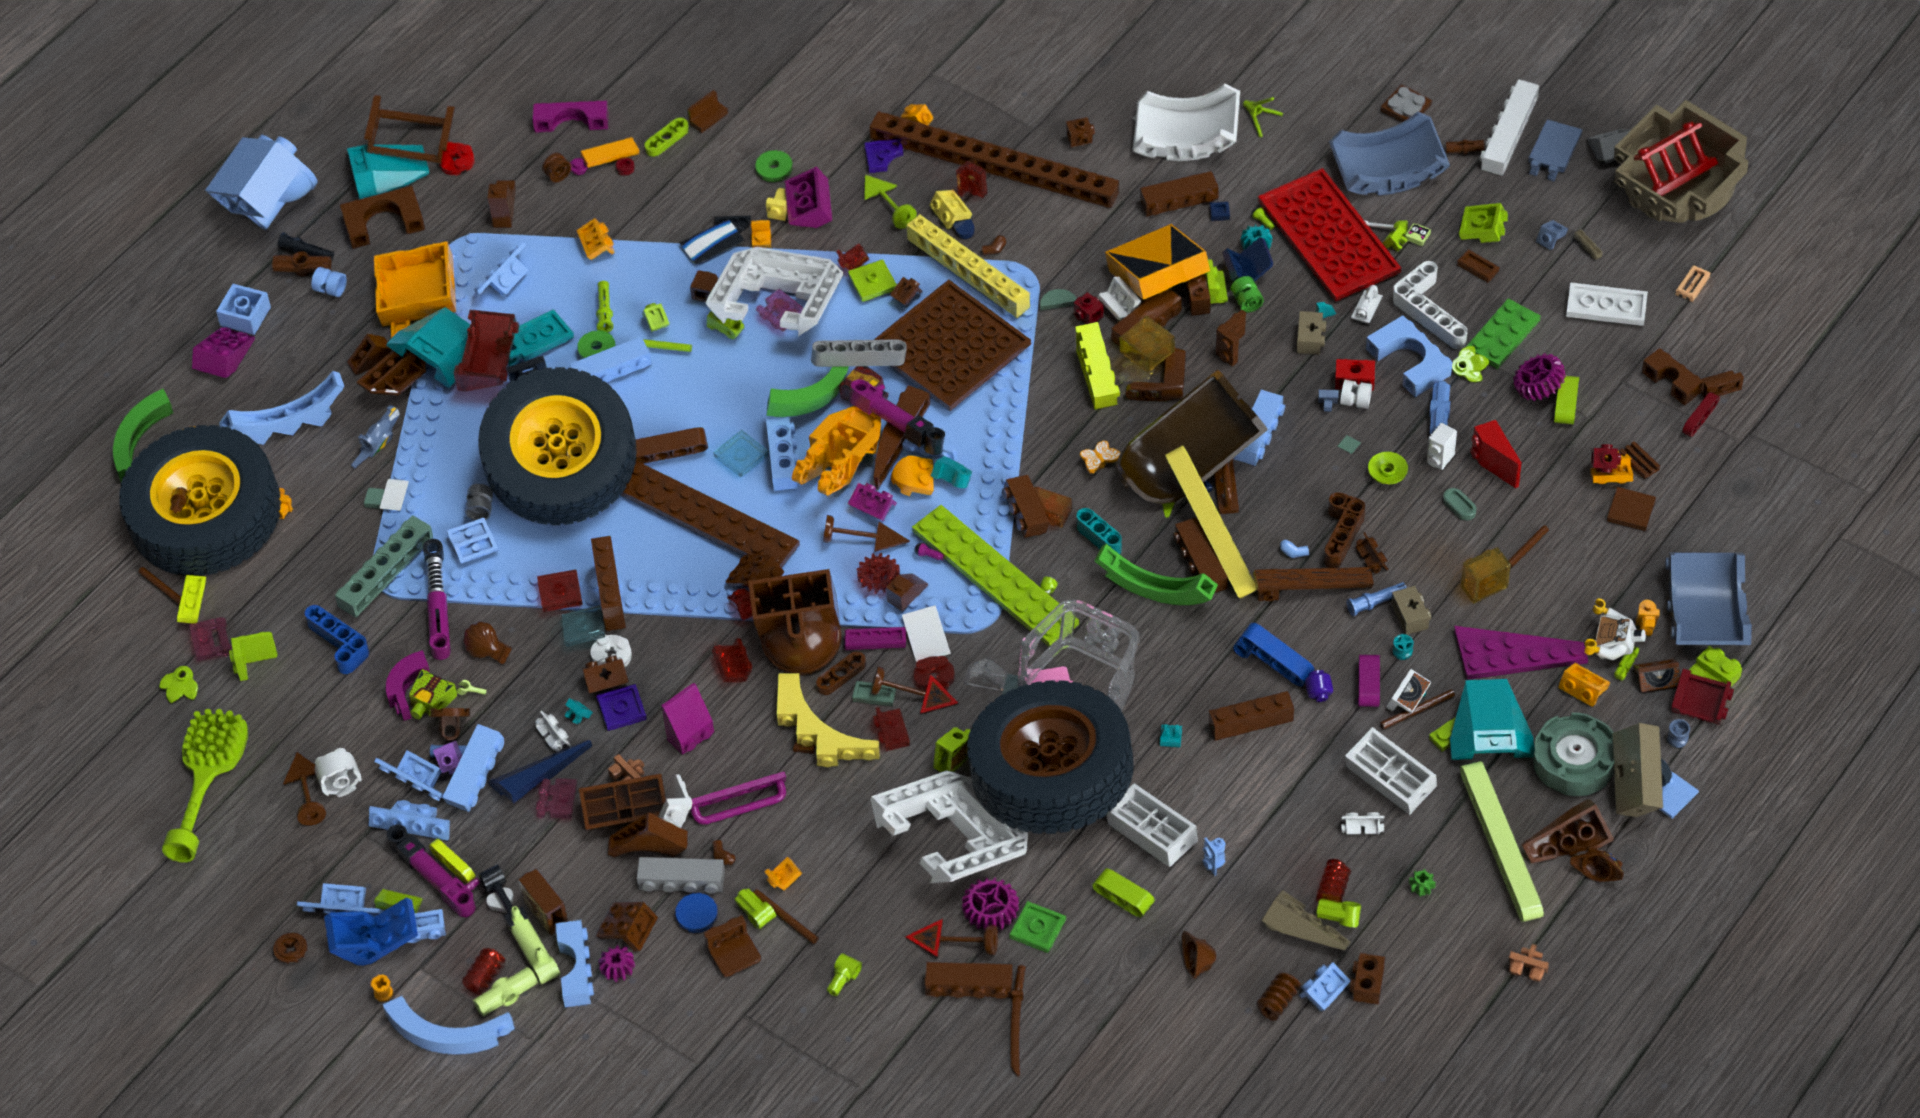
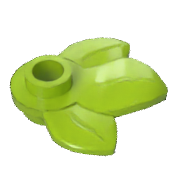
[1452,346,1489,383]
[159,666,198,704]

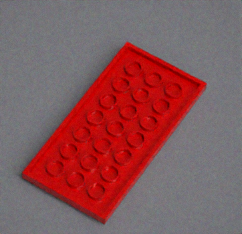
[1258,168,1401,302]

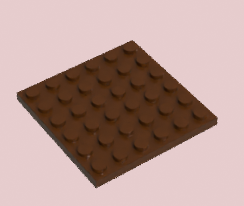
[874,279,1031,411]

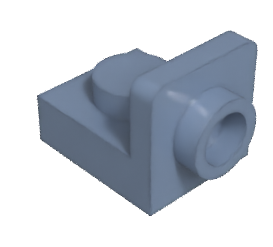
[1536,220,1568,250]

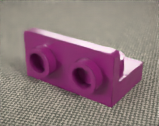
[848,483,897,521]

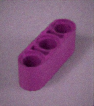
[1358,654,1380,707]

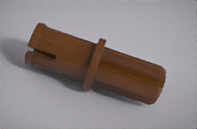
[170,487,187,514]

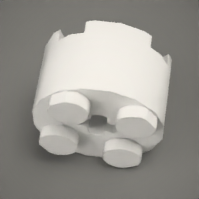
[314,748,361,797]

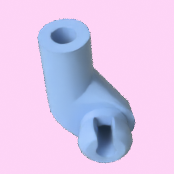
[1280,540,1309,558]

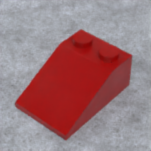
[1470,420,1522,488]

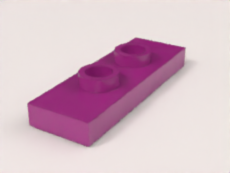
[845,627,906,650]

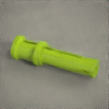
[596,281,614,333]

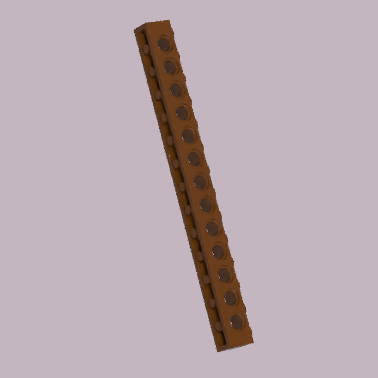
[869,111,1119,208]

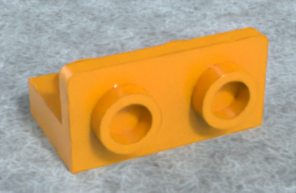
[577,218,615,260]
[1558,663,1610,707]

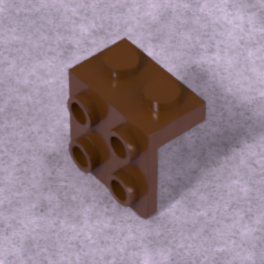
[1216,310,1246,367]
[725,555,784,587]
[704,915,761,977]

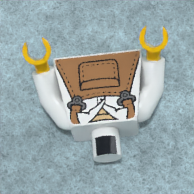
[1584,599,1646,660]

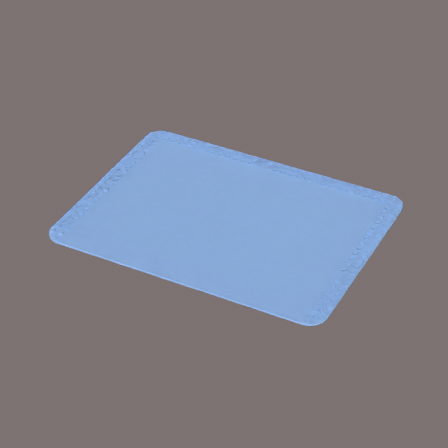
[373,233,1040,634]

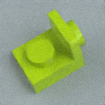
[642,303,670,332]

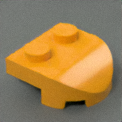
[1590,451,1633,484]
[891,456,934,496]

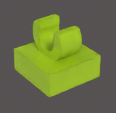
[1382,226,1407,251]

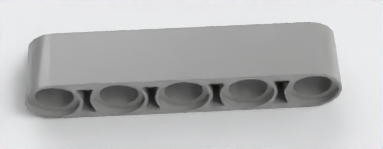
[811,340,907,367]

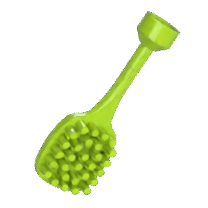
[162,709,248,863]

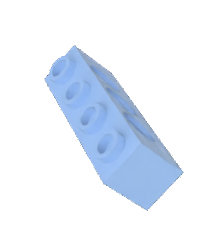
[766,416,798,491]

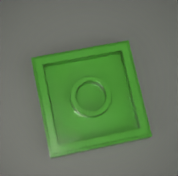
[1009,901,1066,953]

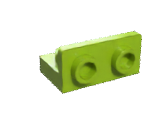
[1205,259,1228,304]

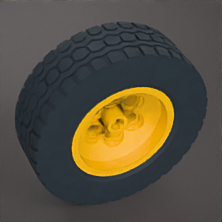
[478,367,637,525]
[119,425,281,576]

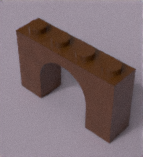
[340,186,425,249]
[591,535,626,631]

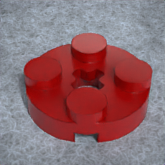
[437,142,475,175]

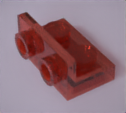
[956,161,988,198]
[873,707,910,751]

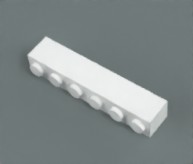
[1480,80,1539,176]

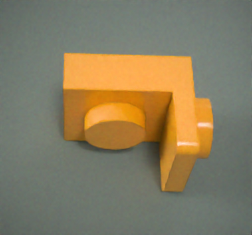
[751,220,771,248]

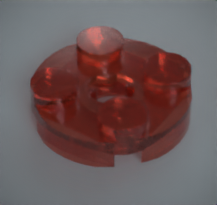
[914,656,955,690]

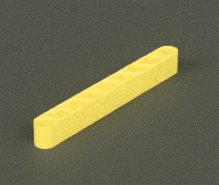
[1165,445,1256,599]

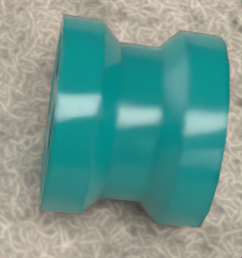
[1393,634,1414,660]

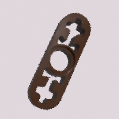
[816,652,866,695]

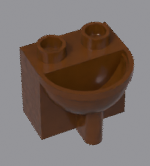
[748,569,842,675]

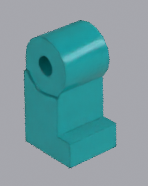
[931,456,972,489]

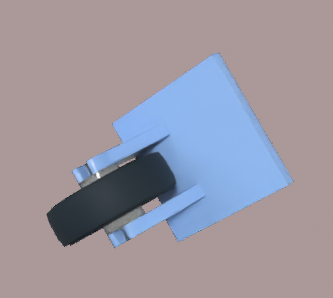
[1659,758,1699,819]

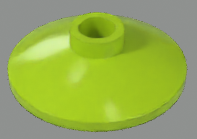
[1368,452,1408,484]

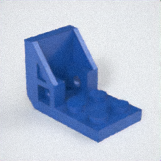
[324,897,418,966]

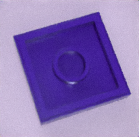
[596,684,647,731]

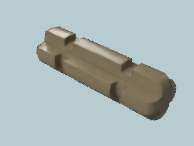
[1574,229,1603,260]

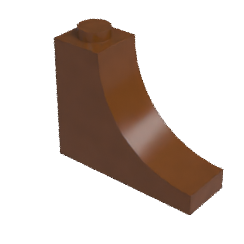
[488,180,516,228]
[608,813,688,857]

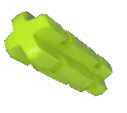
[1614,646,1639,680]

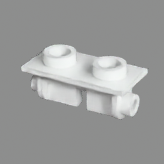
[1351,285,1383,324]
[535,711,571,752]
[1341,812,1384,835]

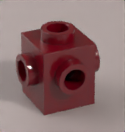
[1074,292,1104,324]
[1591,444,1621,473]

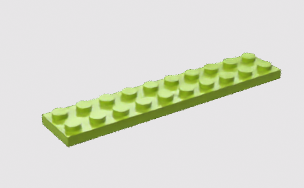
[912,505,1079,647]

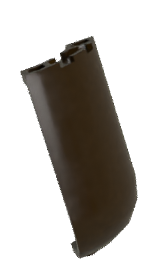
[1116,370,1268,504]

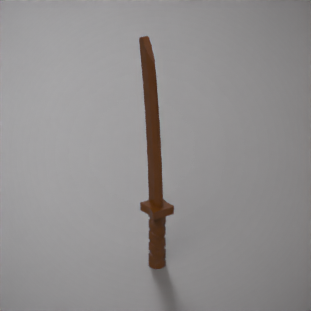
[1011,965,1026,1077]

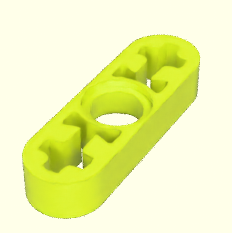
[428,839,476,884]

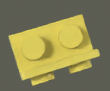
[930,190,972,229]

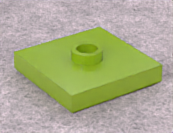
[848,259,897,302]

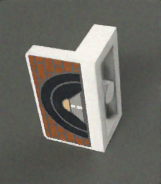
[1386,669,1431,713]

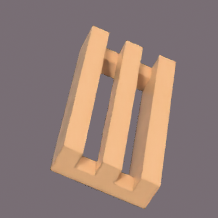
[1675,265,1711,302]

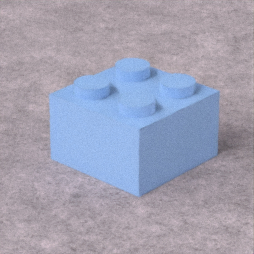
[216,284,271,335]

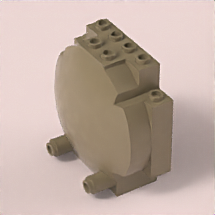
[1614,100,1749,222]

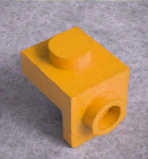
[900,104,933,125]
[764,857,802,891]

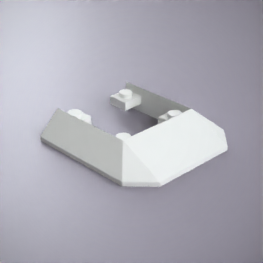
[706,247,843,337]
[871,771,1028,883]

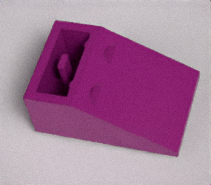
[192,327,255,378]

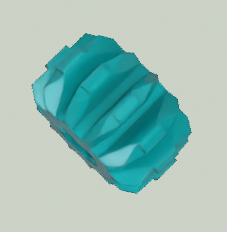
[1240,224,1272,251]

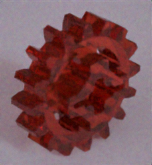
[857,553,900,594]

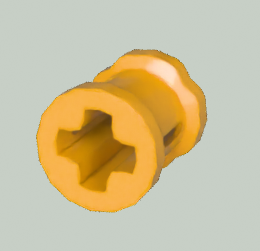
[371,975,393,1002]

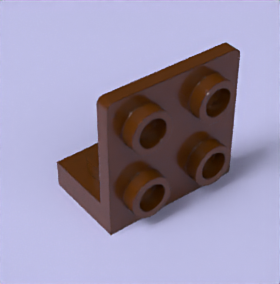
[596,902,658,951]

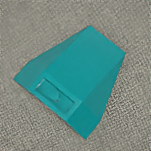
[347,144,430,199]
[386,307,476,389]
[1450,679,1534,760]

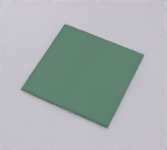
[1338,435,1361,454]

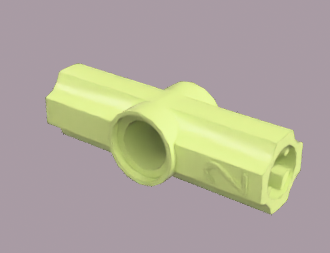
[473,967,538,1017]

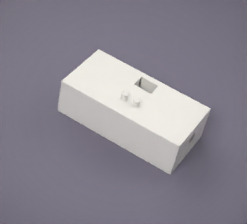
[1345,727,1437,815]
[1107,783,1198,867]

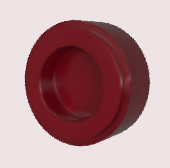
[616,158,635,176]

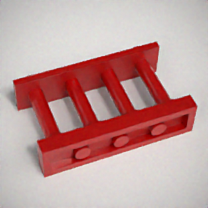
[1634,121,1718,196]

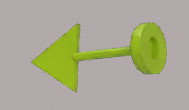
[865,175,917,229]

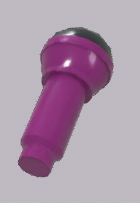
[914,543,944,560]

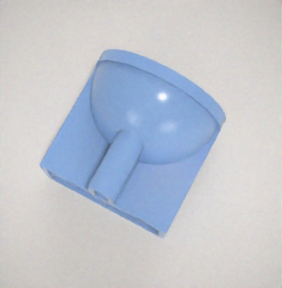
[205,135,318,230]

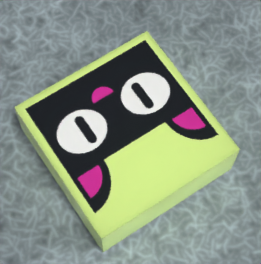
[1405,223,1431,246]

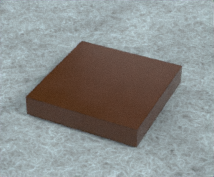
[1607,487,1656,531]

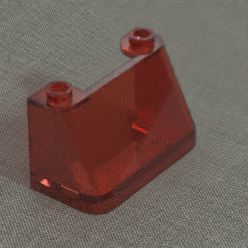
[454,309,519,392]

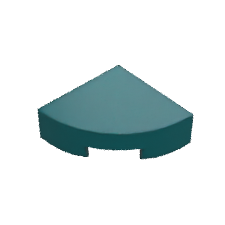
[1316,302,1336,318]

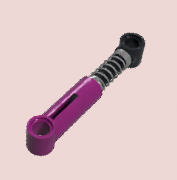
[423,538,451,660]

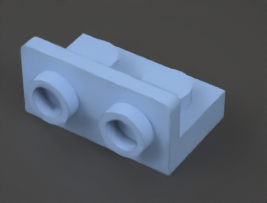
[1299,963,1351,1012]

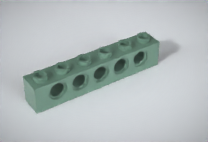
[335,515,433,618]

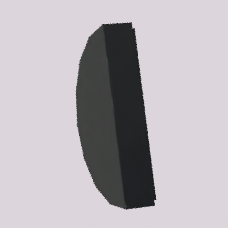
[714,215,752,233]

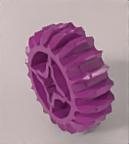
[1513,353,1566,401]
[962,877,1019,930]

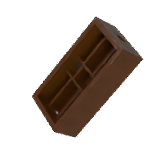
[579,774,666,831]

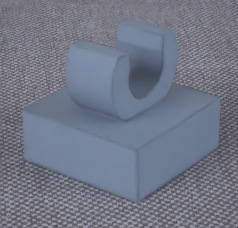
[1318,390,1338,412]

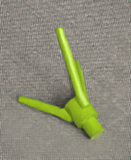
[1243,97,1283,137]

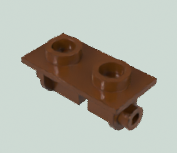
[1356,532,1389,574]

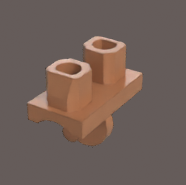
[608,754,645,781]
[1509,944,1549,982]

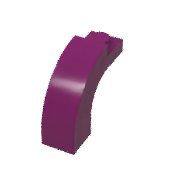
[386,650,430,721]

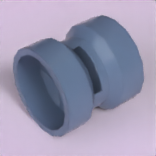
[1667,719,1690,748]

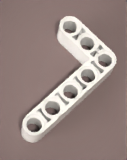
[1393,261,1468,350]

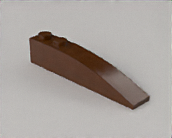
[874,385,930,490]

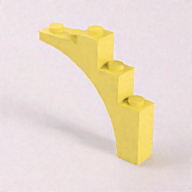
[777,673,880,767]

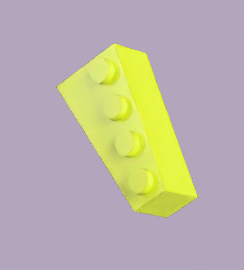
[1075,322,1120,409]

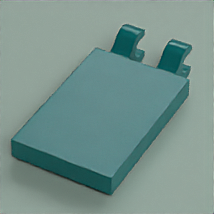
[496,309,574,366]

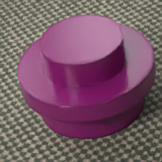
[570,158,587,175]

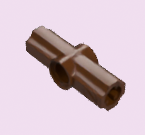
[272,252,332,277]

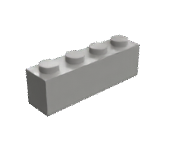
[637,857,725,894]

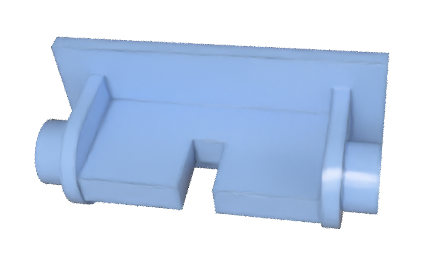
[1203,838,1225,876]

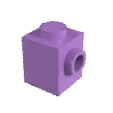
[433,741,462,774]

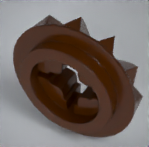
[273,933,308,964]

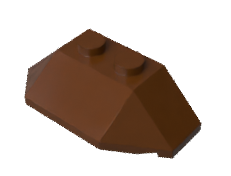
[357,350,426,396]

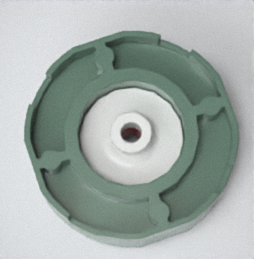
[1533,713,1615,796]

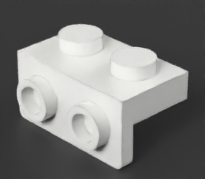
[1098,276,1141,321]

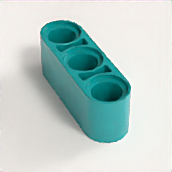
[1076,508,1122,554]

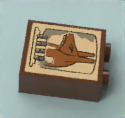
[518,869,568,936]

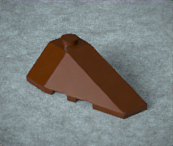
[1521,799,1614,863]

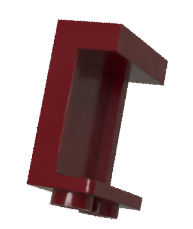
[1671,668,1734,725]

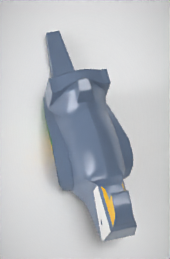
[351,405,400,468]

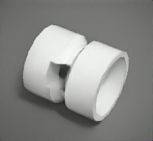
[1340,380,1372,409]

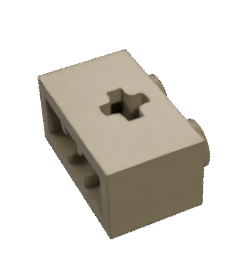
[1297,311,1326,355]
[1391,586,1431,635]

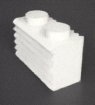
[1427,423,1457,470]

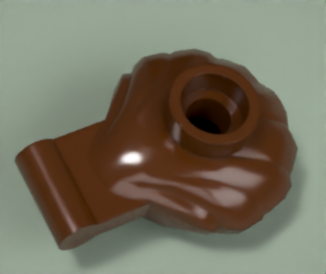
[463,621,512,664]

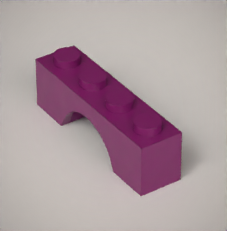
[533,101,609,132]

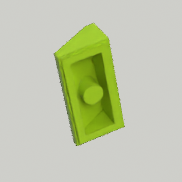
[374,889,423,914]

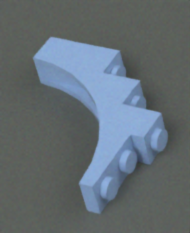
[219,371,344,445]

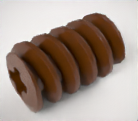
[1257,973,1301,1021]

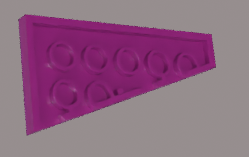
[1454,626,1588,680]

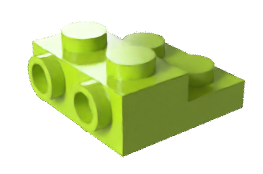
[1459,203,1508,243]
[1689,646,1742,687]

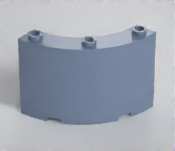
[1329,112,1450,195]
[1665,552,1752,645]

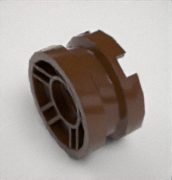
[542,153,572,183]

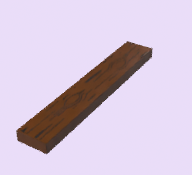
[1253,567,1374,590]

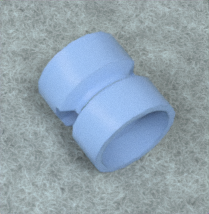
[311,267,347,297]

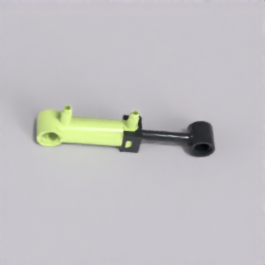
[478,864,560,985]

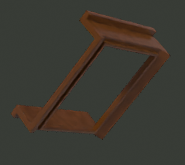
[364,95,455,163]

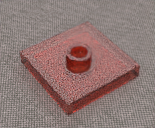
[537,569,583,612]

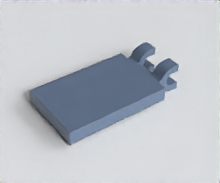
[1529,120,1582,181]

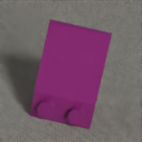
[661,683,714,755]

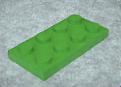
[1466,299,1541,369]

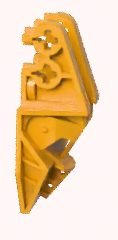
[792,406,881,496]

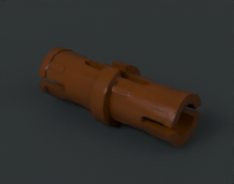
[1446,139,1484,154]

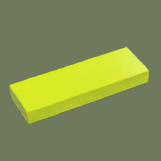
[177,575,206,624]

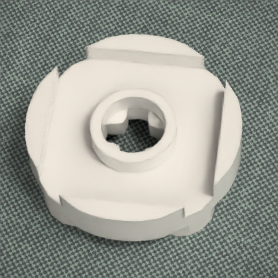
[590,634,632,673]

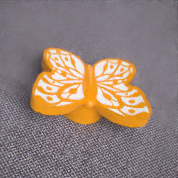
[1080,441,1121,473]

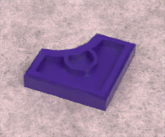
[864,138,903,173]

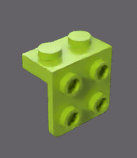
[229,632,278,681]

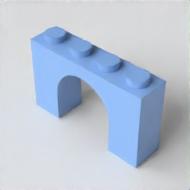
[1366,316,1452,397]

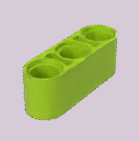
[1554,376,1579,425]
[1092,868,1155,918]

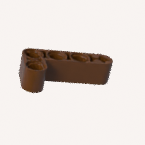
[1324,492,1365,568]

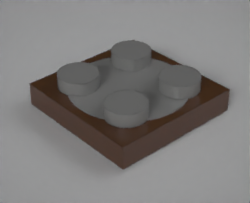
[1380,84,1432,122]

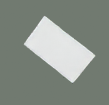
[379,479,409,511]

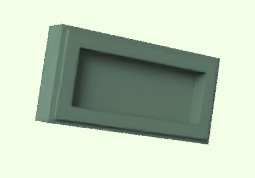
[852,681,896,707]

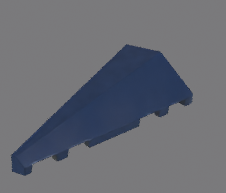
[488,740,592,803]

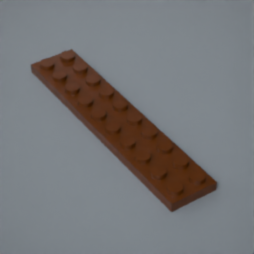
[619,461,800,568]

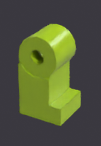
[707,311,745,339]

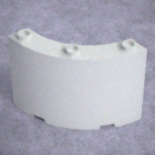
[1133,84,1240,161]

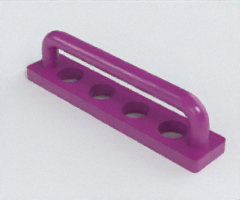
[689,771,787,825]

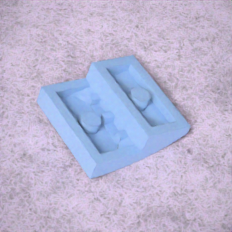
[447,518,498,564]

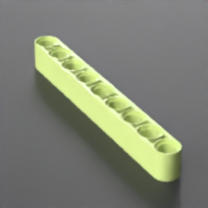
[1460,761,1544,922]

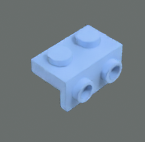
[408,909,446,943]

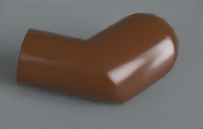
[982,235,1007,255]
[712,840,735,865]

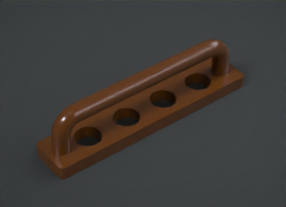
[1214,459,1239,514]

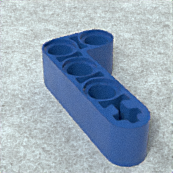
[305,605,370,674]
[1233,623,1315,687]

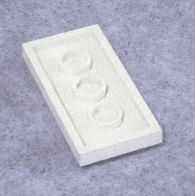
[1566,283,1648,326]

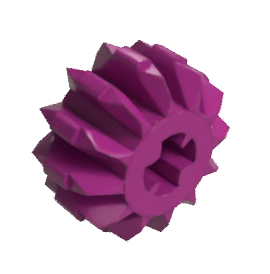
[598,944,635,982]

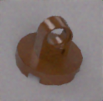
[429,708,470,741]

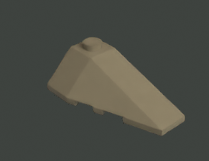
[1262,890,1350,951]

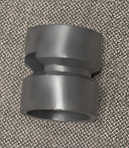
[465,484,493,521]

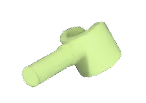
[456,680,487,695]

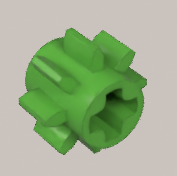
[1409,869,1436,897]

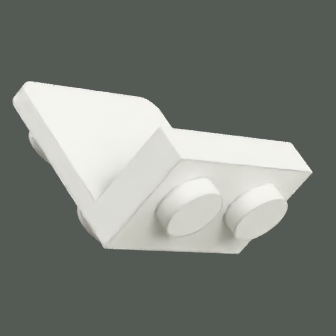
[659,774,692,828]

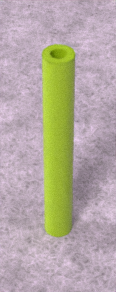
[643,339,692,352]

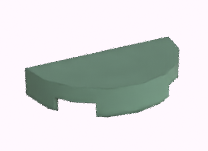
[1040,289,1077,311]

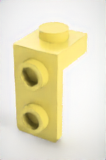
[766,188,788,221]

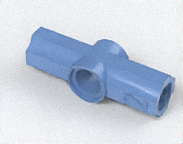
[1429,381,1450,434]

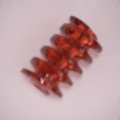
[1316,858,1351,903]
[462,948,506,995]

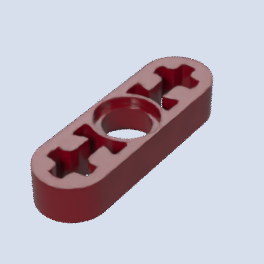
[1682,392,1720,437]

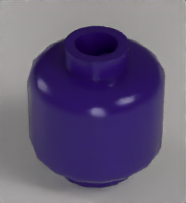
[1305,670,1334,702]

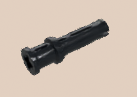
[278,232,334,260]

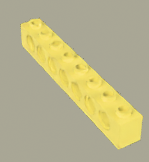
[907,214,1030,318]

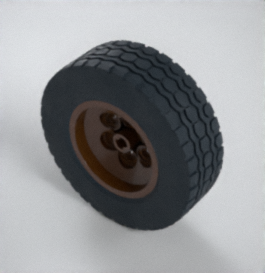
[967,680,1134,834]

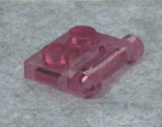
[189,617,233,661]

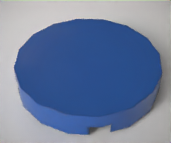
[676,893,718,933]

